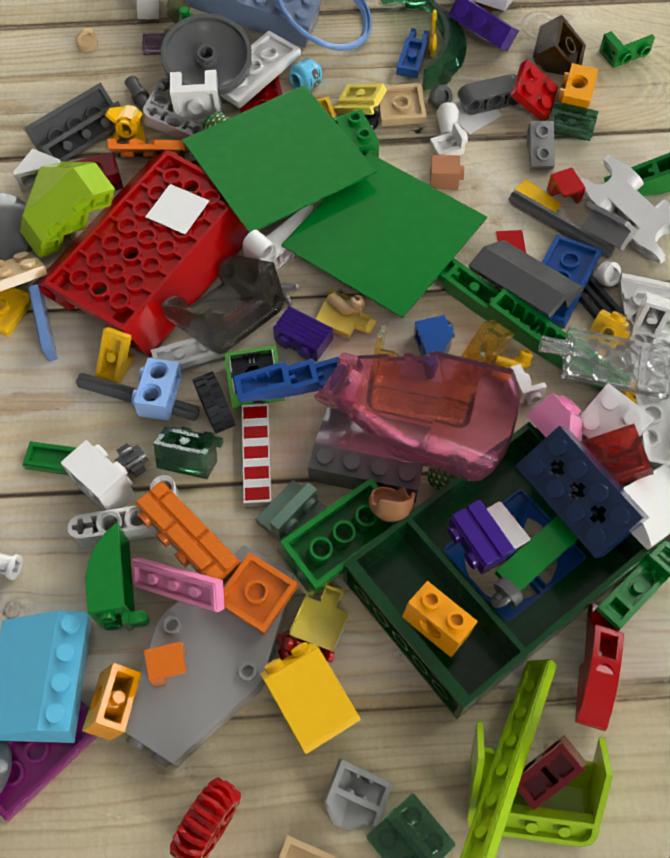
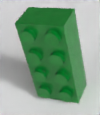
[277,478,397,597]

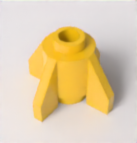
[105,105,146,141]

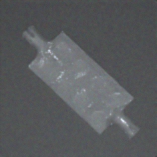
[539,327,670,399]

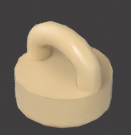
[75,28,98,52]

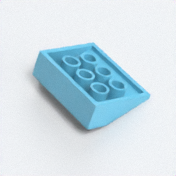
[0,611,92,743]

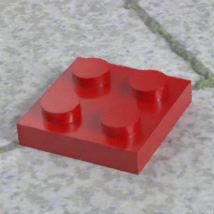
[510,59,558,121]

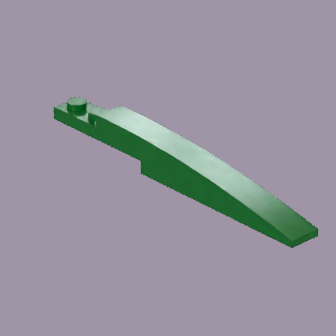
[437,258,630,392]

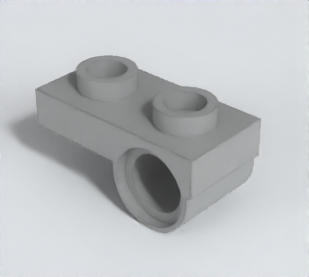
[527,121,555,170]

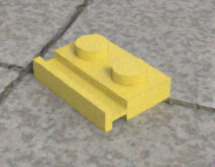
[333,83,387,115]

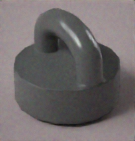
[428,85,452,108]
[490,577,523,608]

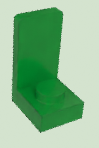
[599,31,655,68]

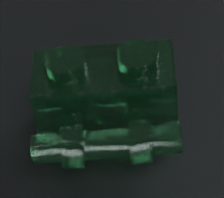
[153,426,223,479]

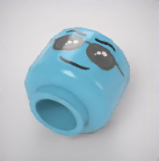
[289,58,322,91]

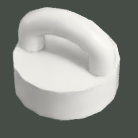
[592,261,621,287]

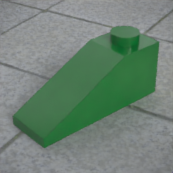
[604,152,670,196]

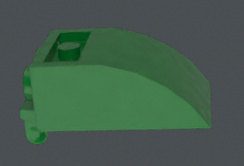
[85,522,150,631]

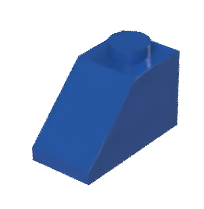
[414,315,455,378]

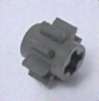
[114,443,149,478]

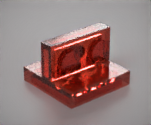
[580,423,654,485]

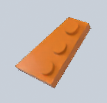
[107,139,186,159]

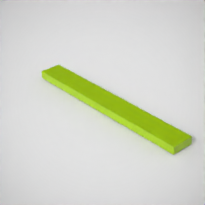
[460,659,557,858]

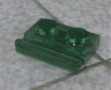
[548,101,599,141]

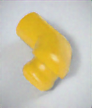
[494,349,533,372]

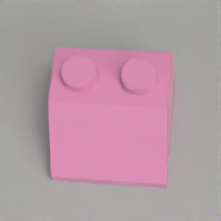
[527,392,583,443]

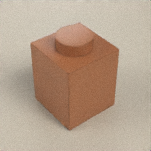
[430,155,465,190]

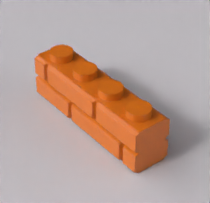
[136,481,240,584]

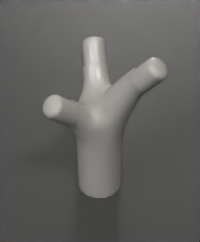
[264,280,299,305]

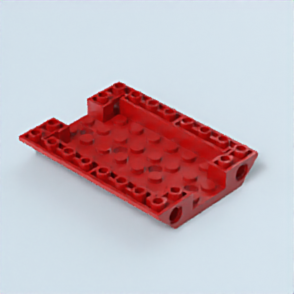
[33,150,249,358]

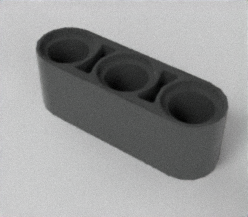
[457,74,519,115]

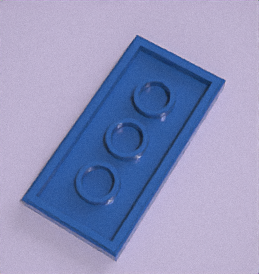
[538,235,603,329]

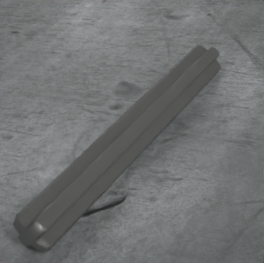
[508,190,615,258]
[76,373,200,421]

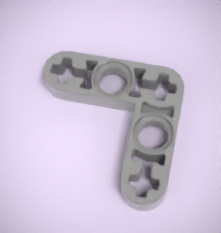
[141,78,204,140]

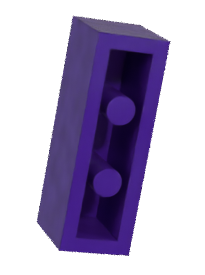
[448,0,519,51]

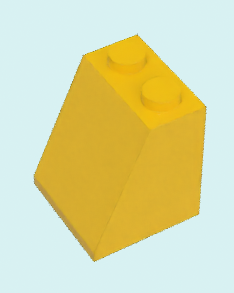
[260,642,361,754]

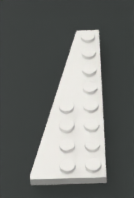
[619,273,670,469]

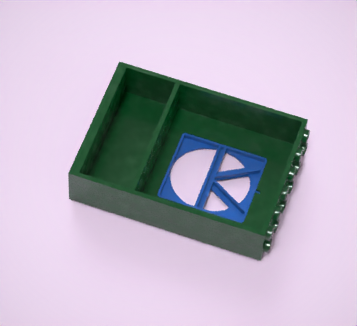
[343,422,653,719]

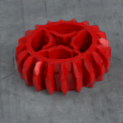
[170,777,241,858]

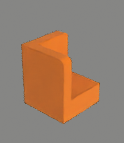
[144,641,187,687]

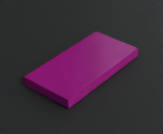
[0,700,98,822]

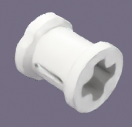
[0,552,23,580]

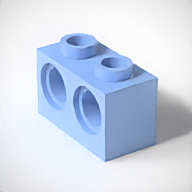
[131,358,182,421]

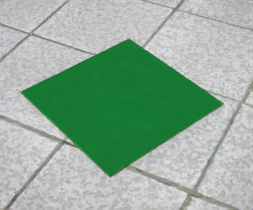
[182,85,377,233]
[281,152,487,319]

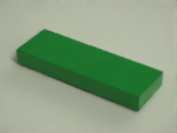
[495,515,578,591]

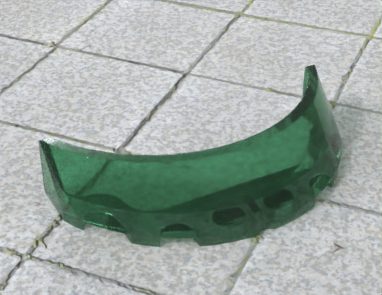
[381,0,467,91]

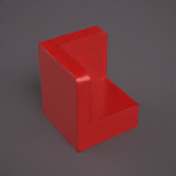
[547,167,586,204]

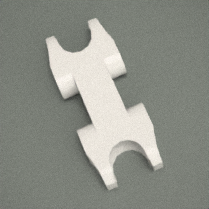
[581,155,670,264]

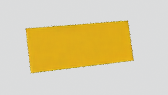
[515,179,563,212]

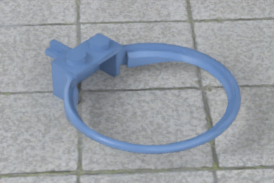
[276,0,372,51]

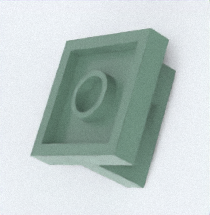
[256,480,327,542]

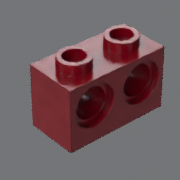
[517,735,586,810]

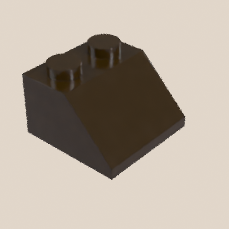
[533,15,586,75]

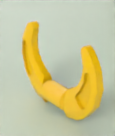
[428,10,437,59]

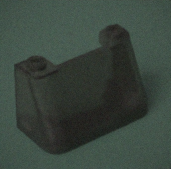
[161,254,285,354]

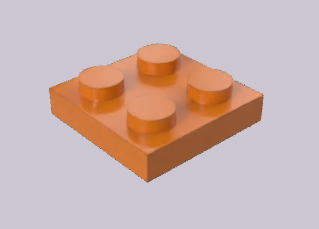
[223,552,299,635]

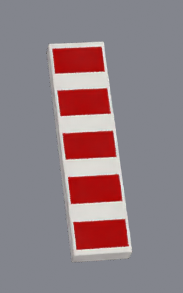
[242,403,272,507]

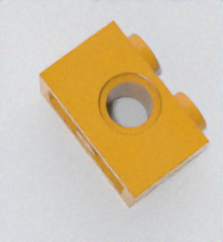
[557,63,599,118]
[402,581,478,657]
[82,663,141,741]

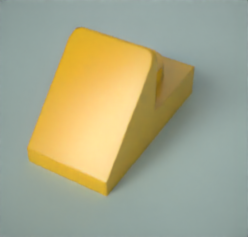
[95,327,136,383]

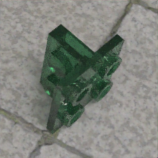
[367,794,455,858]

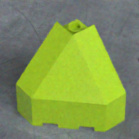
[20,161,115,258]

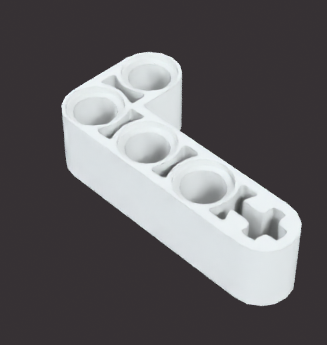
[243,204,316,278]
[67,475,180,548]

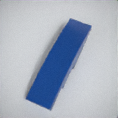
[233,356,348,402]

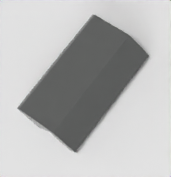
[23,82,121,162]
[468,240,584,319]

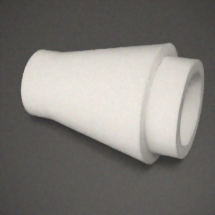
[436,102,459,135]

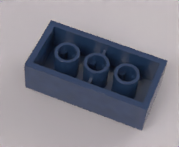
[516,426,650,558]

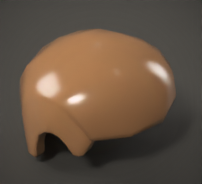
[369,487,415,522]

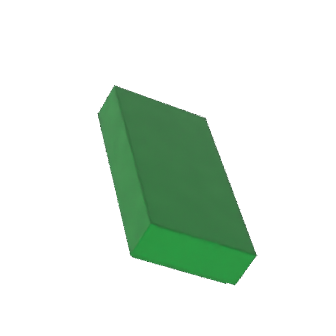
[22,441,76,475]

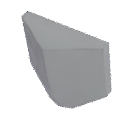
[323,759,393,831]

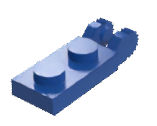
[396,28,429,79]

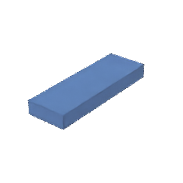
[28,284,58,361]

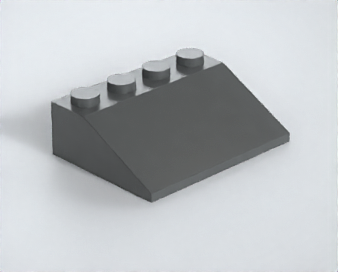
[308,407,431,503]

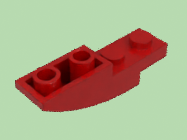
[575,603,624,731]

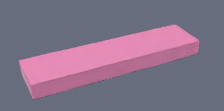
[131,557,225,612]

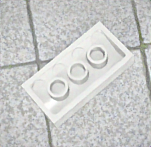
[623,464,670,550]

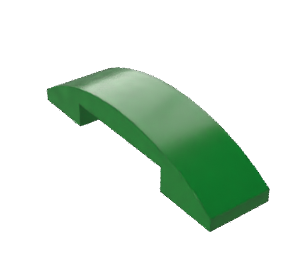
[596,539,670,631]

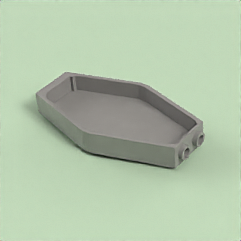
[125,545,294,768]

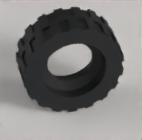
[192,371,236,434]

